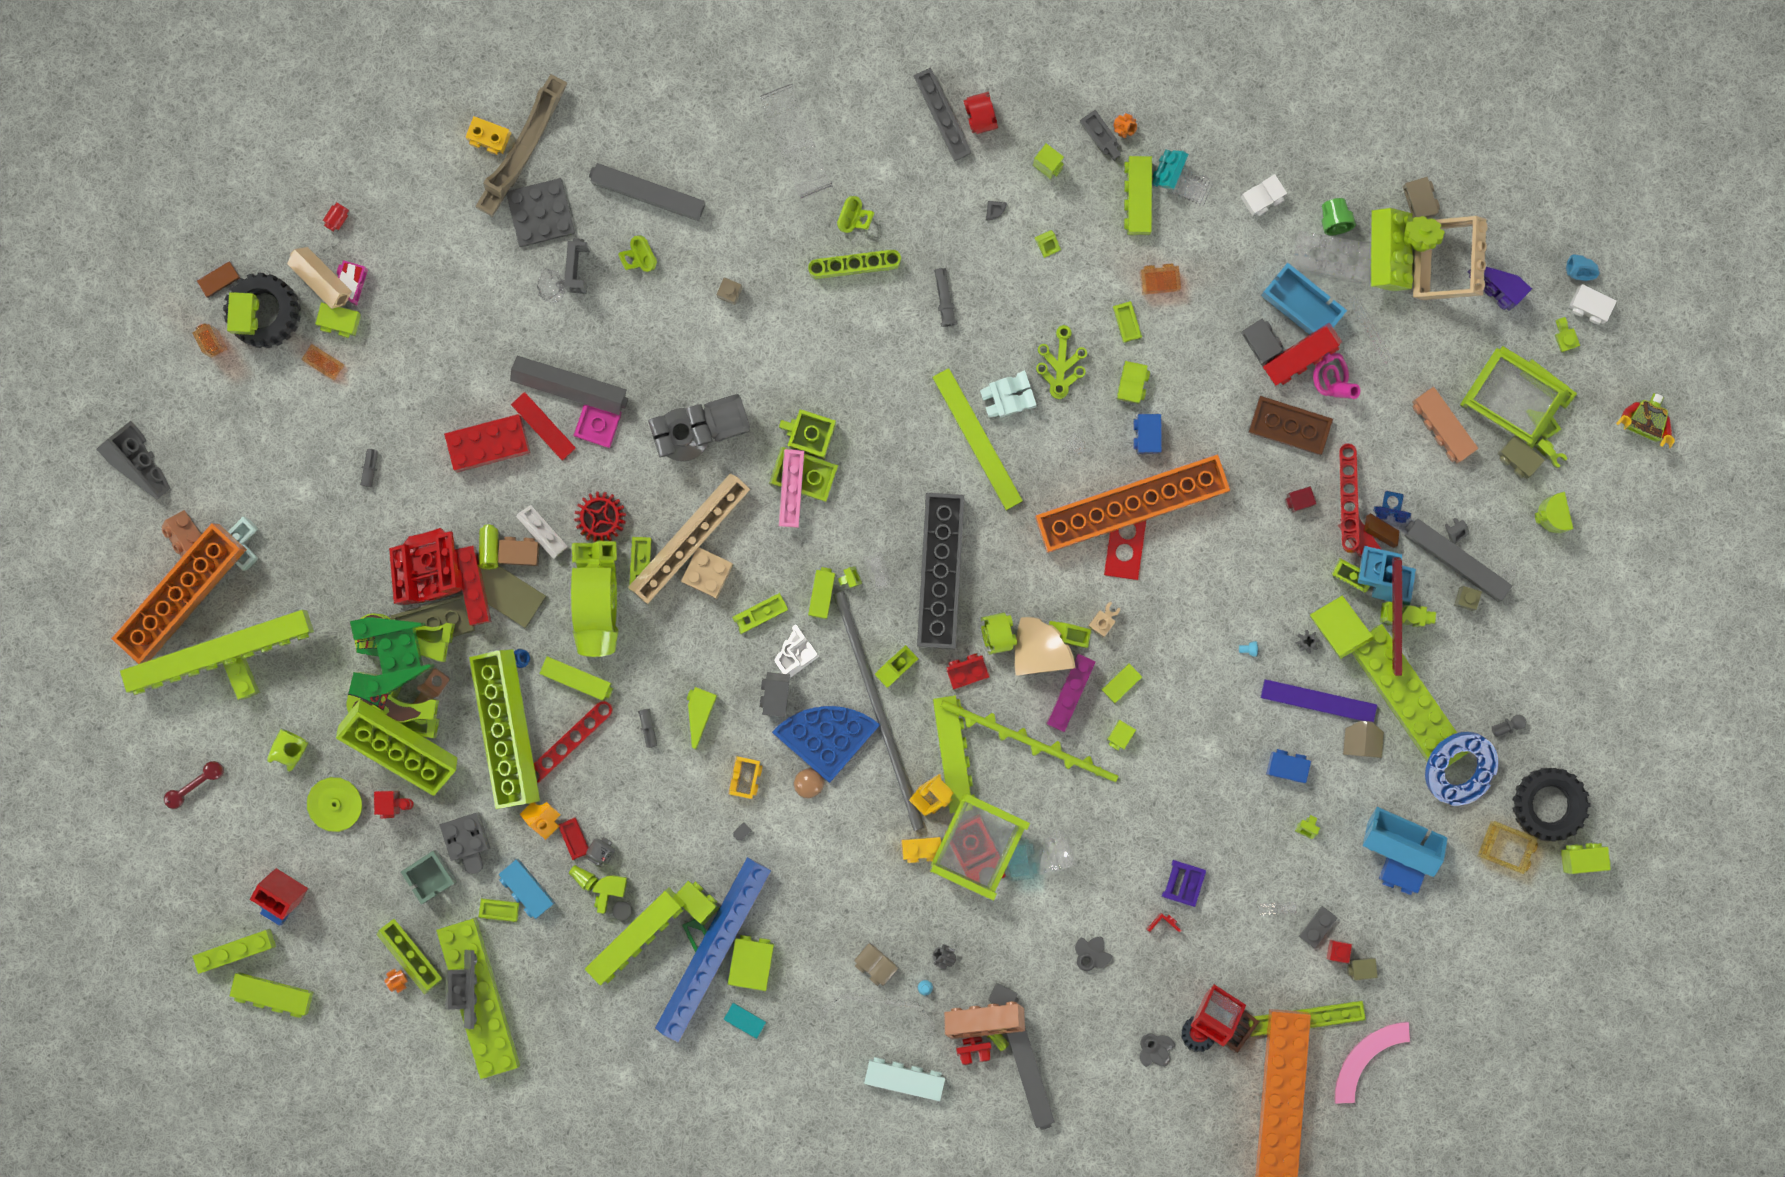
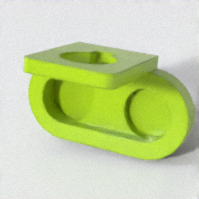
[837,196,874,233]
[618,235,657,272]

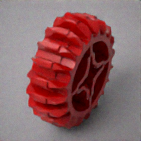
[574,491,626,542]

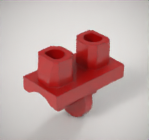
[956,1036,992,1065]

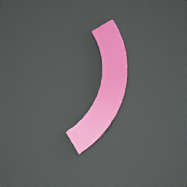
[1335,1022,1410,1104]

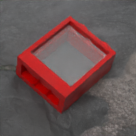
[1191,984,1246,1047]

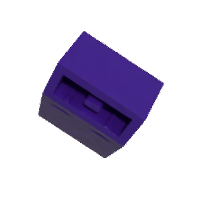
[1468,266,1532,311]

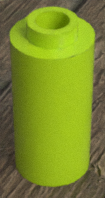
[479,524,499,569]

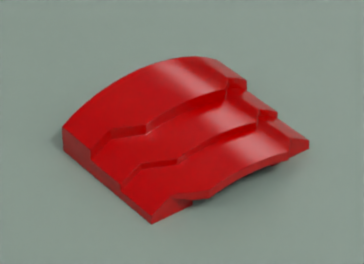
[389,528,463,605]

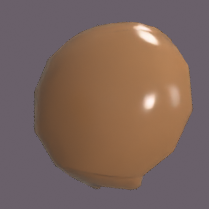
[793,768,825,799]

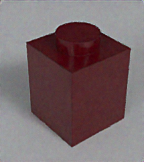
[1285,486,1316,513]

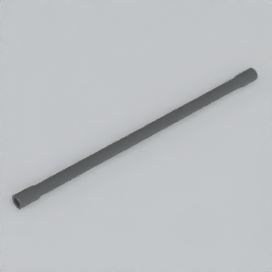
[833,591,924,831]

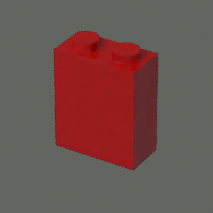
[249,868,309,920]

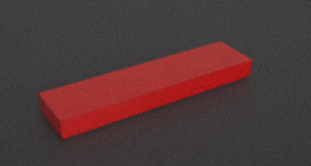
[511,392,576,461]

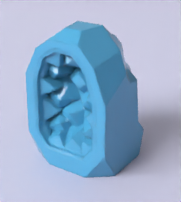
[1566,254,1600,281]

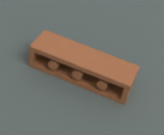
[1412,387,1479,464]
[944,1002,1025,1039]

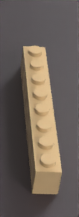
[628,474,750,604]

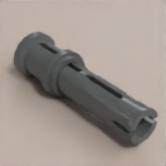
[934,268,958,327]

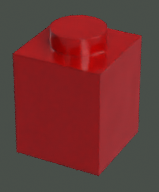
[1326,940,1352,963]

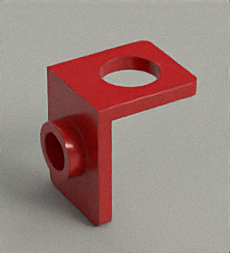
[1146,913,1182,933]

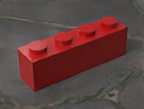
[1263,323,1342,386]
[455,546,492,626]

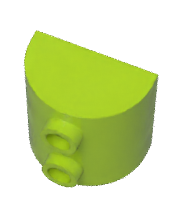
[1535,492,1573,533]

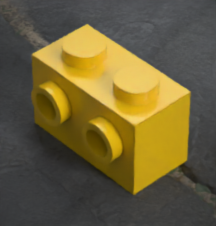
[466,116,511,155]
[901,837,941,863]

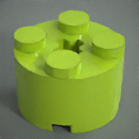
[981,612,1017,655]

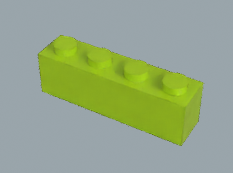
[1124,156,1152,235]
[376,919,442,995]
[192,929,276,974]
[229,972,314,1018]

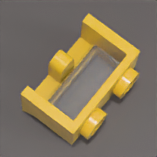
[728,756,763,799]
[909,774,953,816]

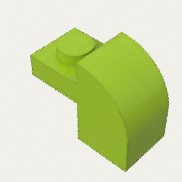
[572,541,617,563]
[592,875,628,914]

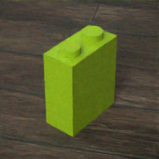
[728,935,774,991]

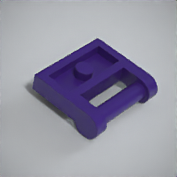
[1161,860,1206,907]

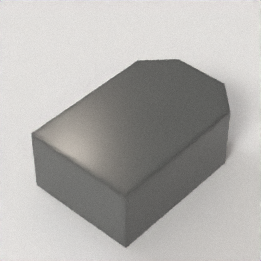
[733,822,752,840]

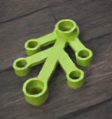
[1036,325,1087,399]

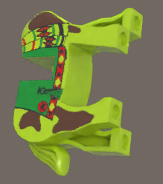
[346,613,455,738]

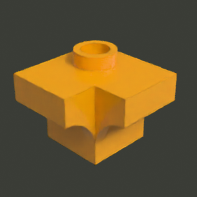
[520,802,560,840]

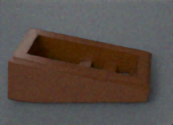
[1225,1010,1260,1053]

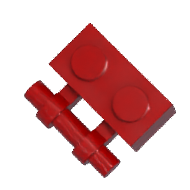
[374,791,414,819]

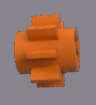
[1114,113,1137,138]
[384,968,409,993]

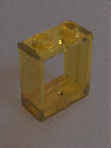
[1477,821,1538,874]

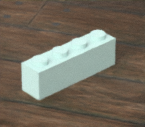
[864,1057,945,1101]

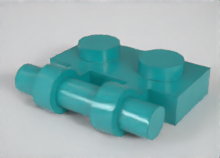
[1152,149,1189,189]

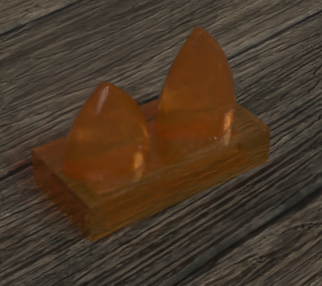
[301,344,344,381]

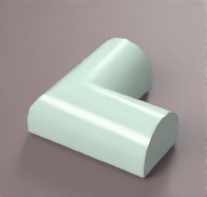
[228,517,258,571]

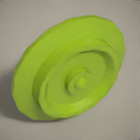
[307,777,362,832]

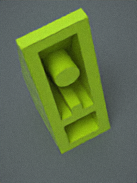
[686,687,718,749]

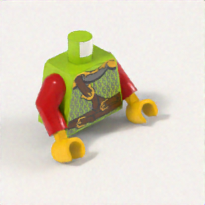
[1616,393,1675,449]

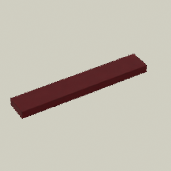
[1392,557,1402,676]

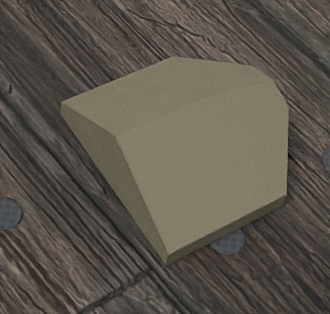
[1343,721,1384,758]

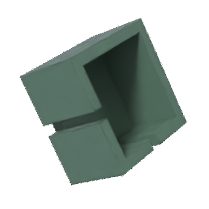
[401,850,457,904]

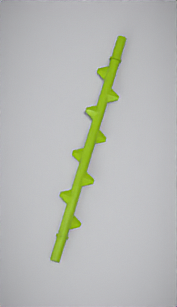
[940,700,1118,782]

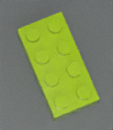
[1371,208,1413,291]

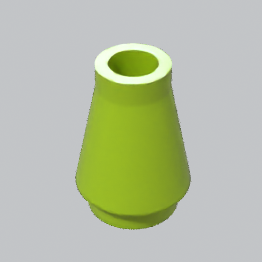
[568,865,598,891]

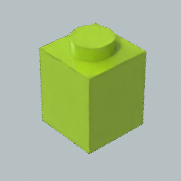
[1106,720,1136,751]

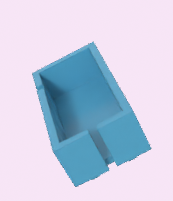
[1261,262,1347,335]
[1363,807,1448,877]

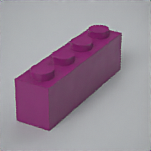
[1046,654,1096,732]

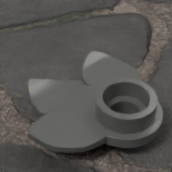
[1075,936,1113,971]
[1139,1033,1175,1067]

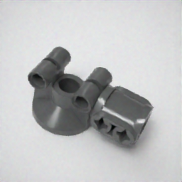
[648,394,750,462]

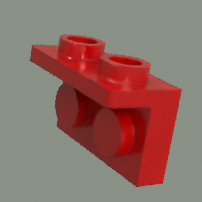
[946,653,989,690]

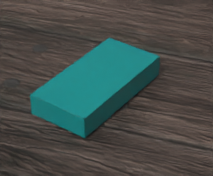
[723,1002,766,1039]

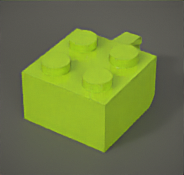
[779,409,836,459]

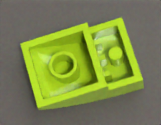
[769,447,838,502]

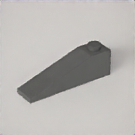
[97,421,171,500]

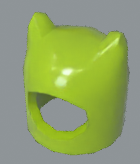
[267,728,309,772]

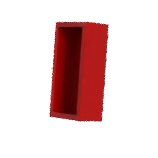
[444,414,531,473]

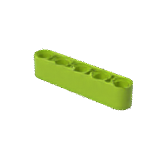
[808,250,901,279]

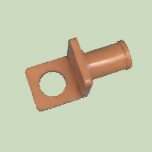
[413,668,450,704]

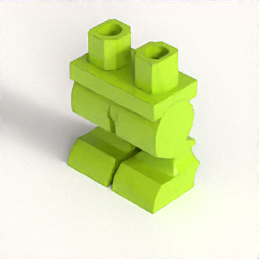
[1380,602,1436,627]

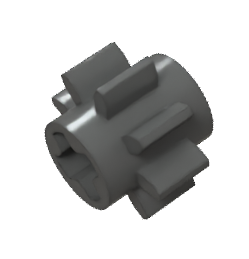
[1295,630,1320,654]
[932,944,956,970]

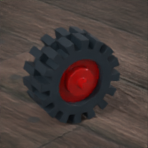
[1181,1016,1215,1052]

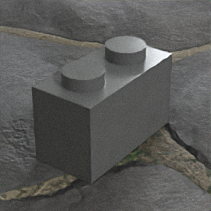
[1241,318,1283,365]
[759,672,790,717]

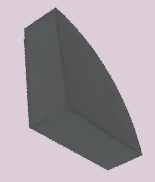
[986,201,1007,220]

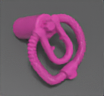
[1313,353,1361,399]

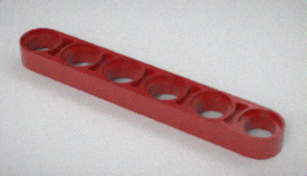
[1339,443,1360,553]
[534,701,613,784]

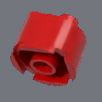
[963,91,998,134]

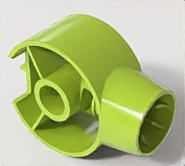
[571,559,619,657]

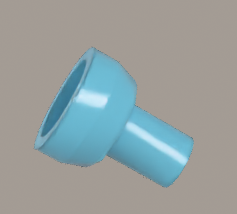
[1239,641,1258,657]
[918,980,933,996]

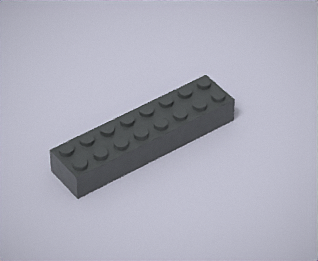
[917,493,965,649]

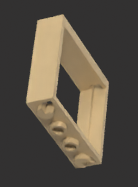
[1413,216,1488,300]

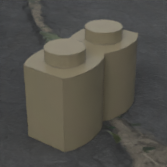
[854,942,899,986]

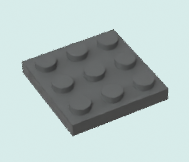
[506,178,575,247]

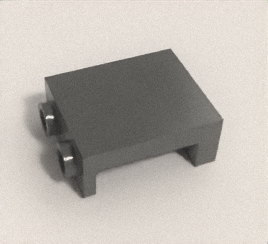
[564,238,591,294]

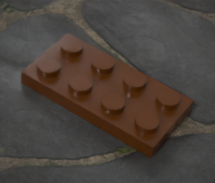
[1248,396,1333,456]

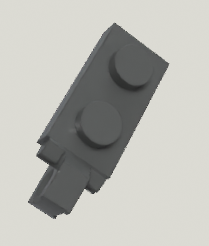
[1080,110,1121,161]

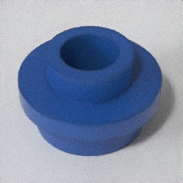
[514,649,530,668]

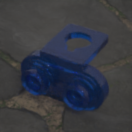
[1373,491,1412,523]

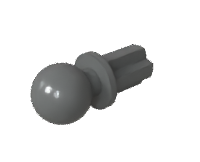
[1492,715,1527,737]

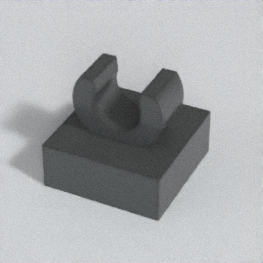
[1445,518,1469,544]

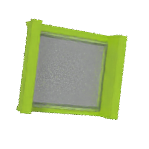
[1460,346,1569,449]
[930,794,1030,901]

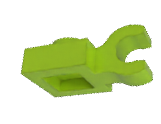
[1555,317,1580,352]
[1534,439,1567,468]

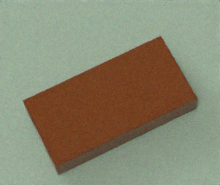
[197,261,240,298]

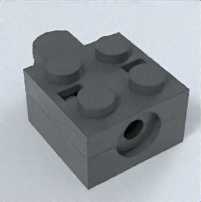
[439,812,491,874]

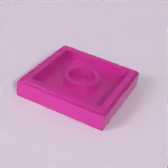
[573,404,622,448]

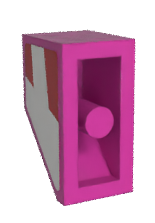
[336,260,368,306]

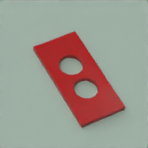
[1104,520,1147,580]

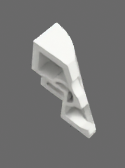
[774,625,819,678]

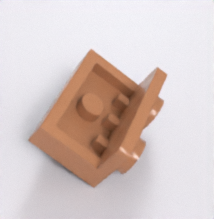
[161,510,201,557]

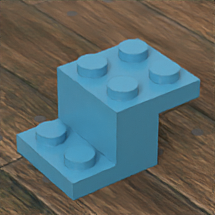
[1358,546,1416,606]

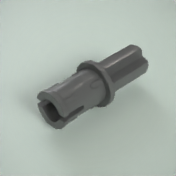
[360,449,378,487]
[638,709,657,748]

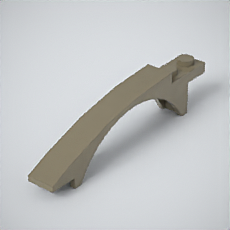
[476,74,567,217]

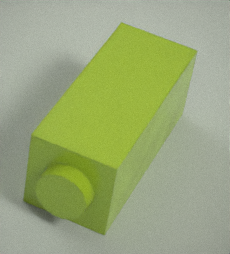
[808,567,835,619]

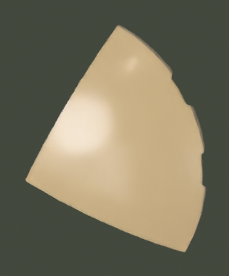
[1015,617,1075,676]

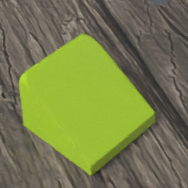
[1034,230,1061,258]

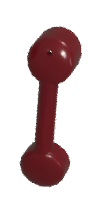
[164,761,224,809]

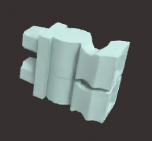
[980,370,1037,418]

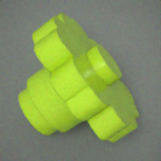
[1404,216,1445,252]

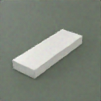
[516,505,569,559]

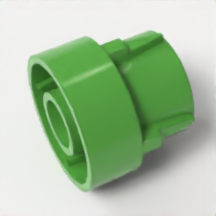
[1321,198,1356,236]

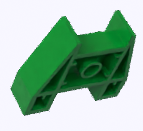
[350,617,434,698]

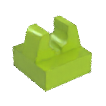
[838,566,862,588]
[1295,815,1320,839]

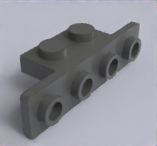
[445,949,477,1029]

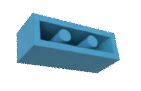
[499,859,555,919]

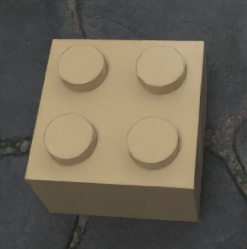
[681,547,733,599]

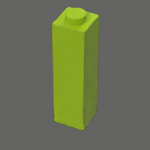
[539,656,614,701]

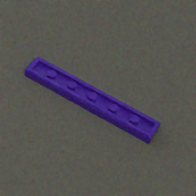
[1260,679,1377,723]

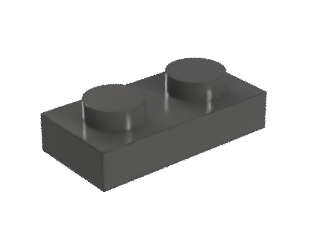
[1299,906,1338,948]

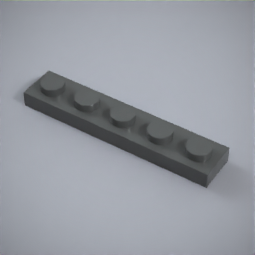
[914,67,971,162]

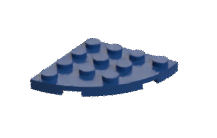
[772,706,880,783]

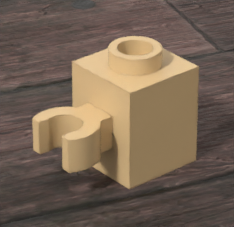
[1087,602,1120,638]

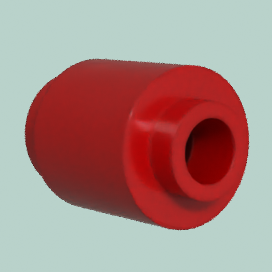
[322,202,349,232]

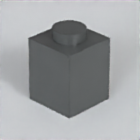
[988,982,1019,1006]

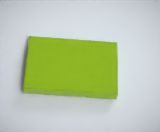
[1310,595,1374,659]

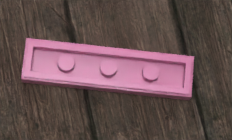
[779,449,804,528]

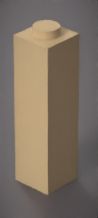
[287,247,352,309]

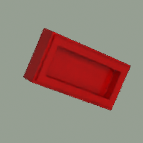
[558,817,589,860]

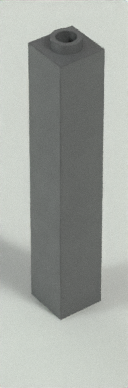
[589,163,706,222]
[510,355,628,415]
[1404,519,1513,602]
[1007,1028,1055,1130]

